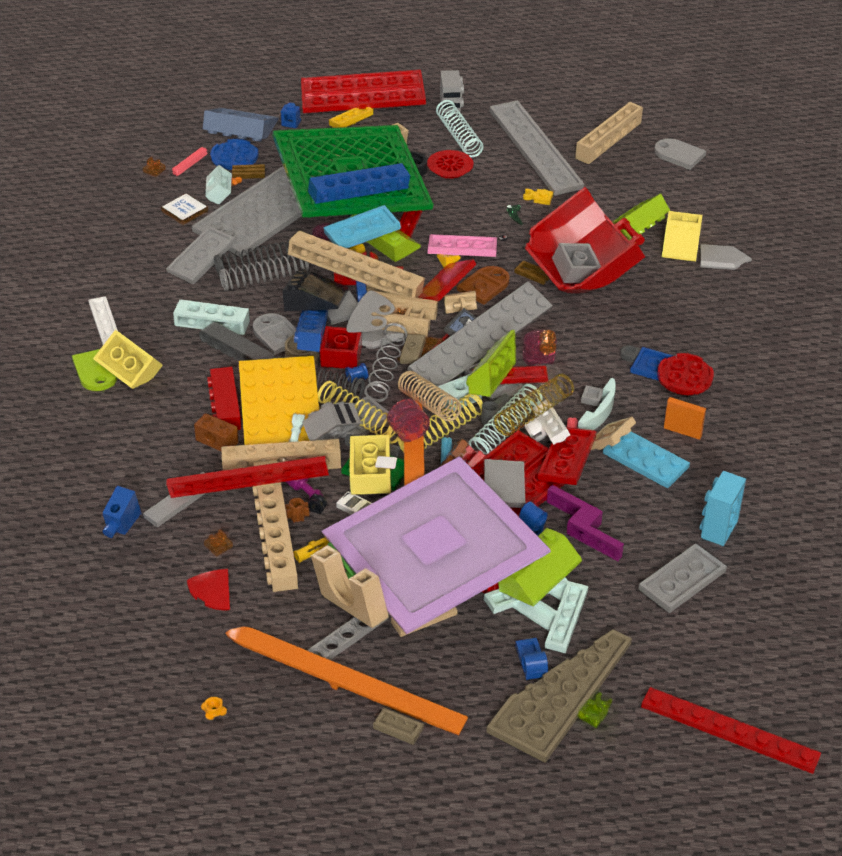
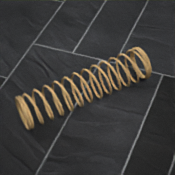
[398,371,461,422]

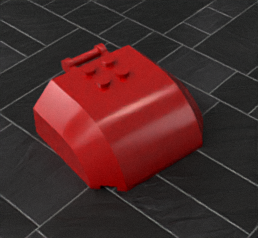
[525,187,645,293]

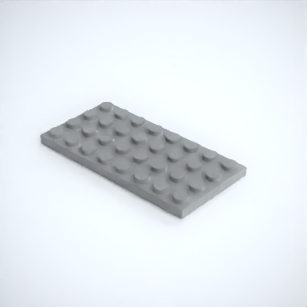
[192,166,302,257]

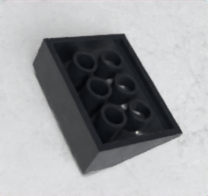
[282,270,348,312]

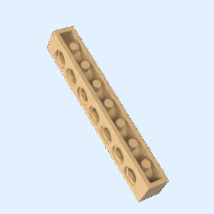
[288,231,425,298]
[252,460,298,592]

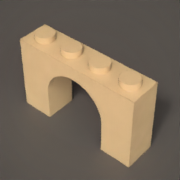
[311,545,389,628]

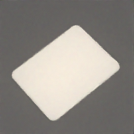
[375,456,397,469]

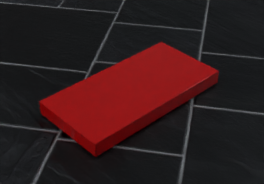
[418,259,476,301]
[538,427,596,485]

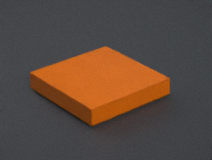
[664,397,706,440]

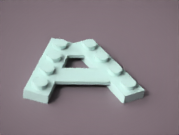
[484,577,588,653]

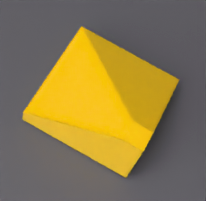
[437,254,461,267]

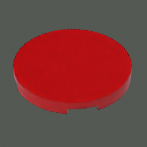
[657,353,714,395]

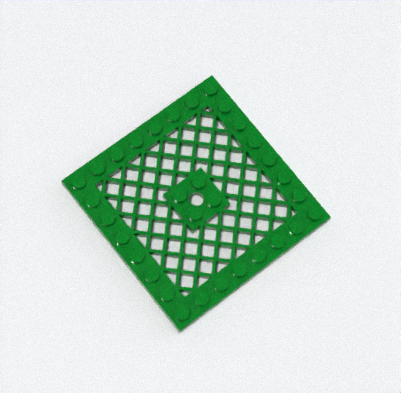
[272,125,434,218]

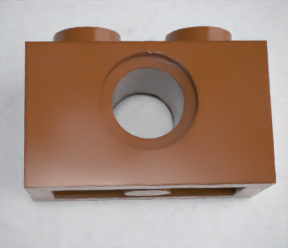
[194,413,238,452]

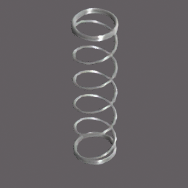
[364,323,407,402]

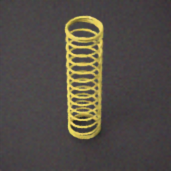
[318,381,404,444]
[398,394,483,452]

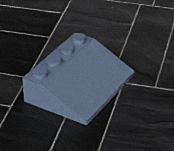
[203,108,279,141]

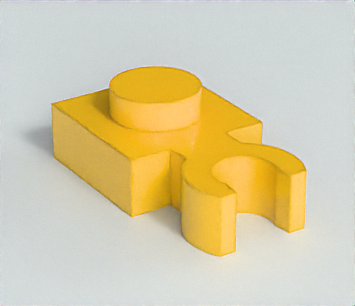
[523,189,553,205]

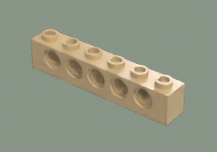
[576,102,643,164]
[221,439,341,471]

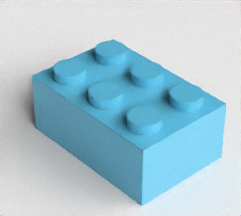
[700,471,746,546]

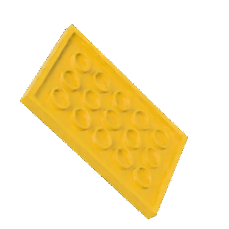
[239,356,319,445]

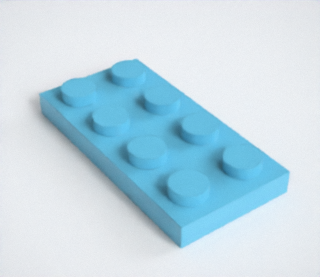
[324,205,401,248]
[603,432,690,488]

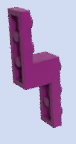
[547,485,624,561]

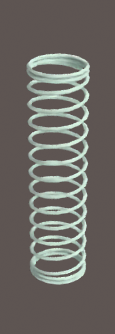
[436,100,483,157]
[468,384,543,454]

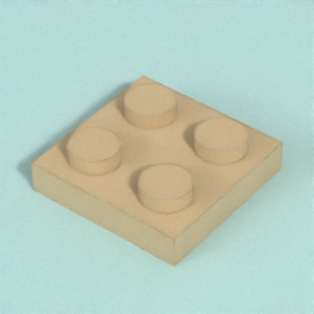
[591,417,636,450]

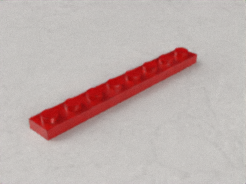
[166,456,329,498]
[641,687,821,774]

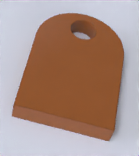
[457,266,510,305]

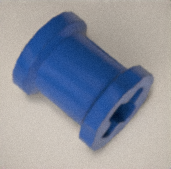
[345,363,368,383]

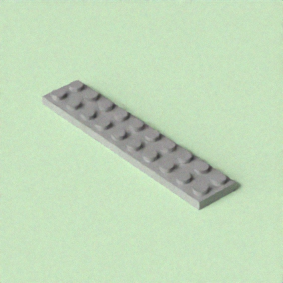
[489,100,584,196]
[407,281,553,395]

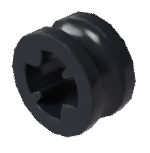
[308,494,327,514]

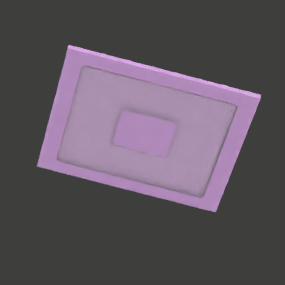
[322,456,551,635]

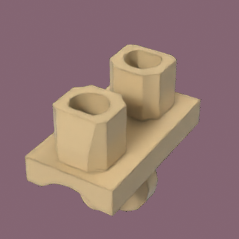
[444,291,477,314]

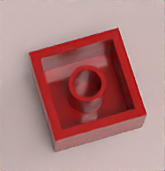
[320,326,362,369]

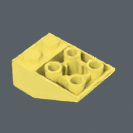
[662,211,702,262]

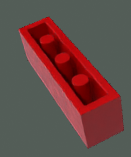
[207,367,241,430]

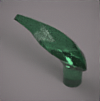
[507,205,523,225]

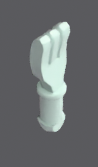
[289,413,305,442]

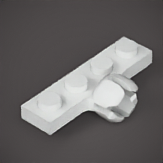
[525,399,570,445]

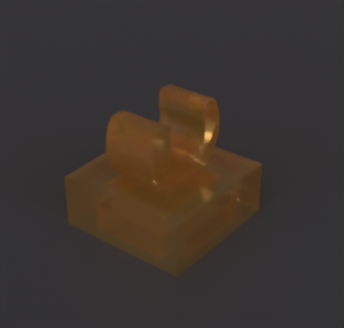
[143,157,166,177]
[204,529,233,557]

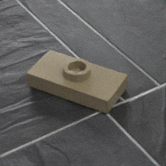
[400,334,426,364]
[373,707,424,745]

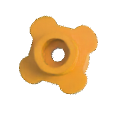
[201,697,227,720]

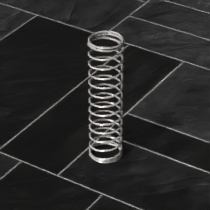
[219,255,309,291]

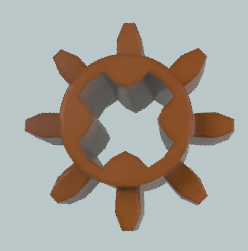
[285,498,310,523]

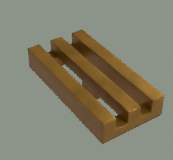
[232,164,265,179]
[514,261,549,285]

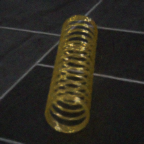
[494,374,574,436]

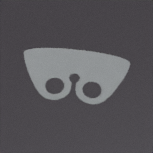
[347,290,395,332]

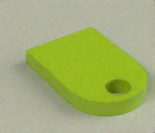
[72,349,118,391]

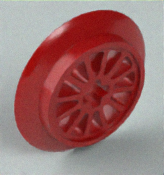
[427,150,474,179]

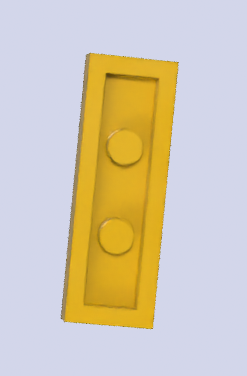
[329,107,373,128]

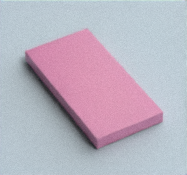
[428,234,497,257]

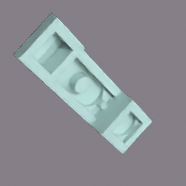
[578,378,615,430]

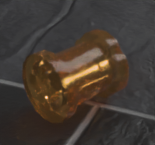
[539,330,556,354]

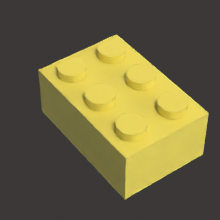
[350,435,391,495]

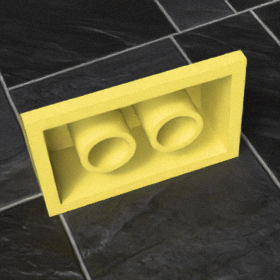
[93,330,163,389]

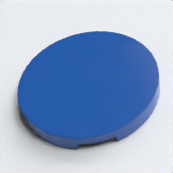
[210,139,258,170]

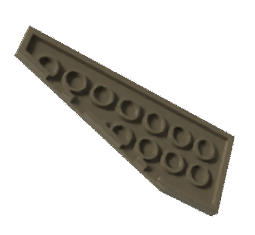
[487,630,632,763]

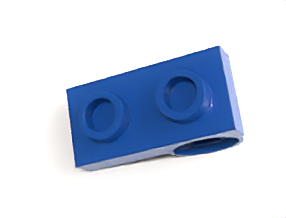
[515,638,548,680]

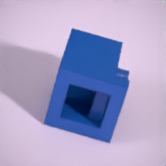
[281,103,301,128]

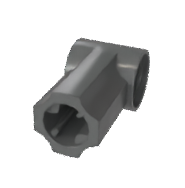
[481,394,514,426]

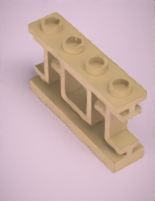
[369,290,438,337]

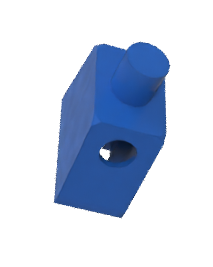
[102,486,141,538]

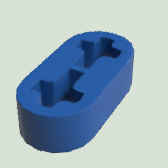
[356,281,367,302]

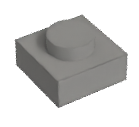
[581,385,603,407]

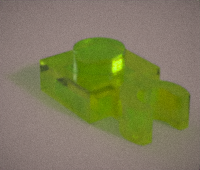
[577,692,612,728]

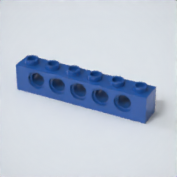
[308,163,410,204]
[294,310,328,352]

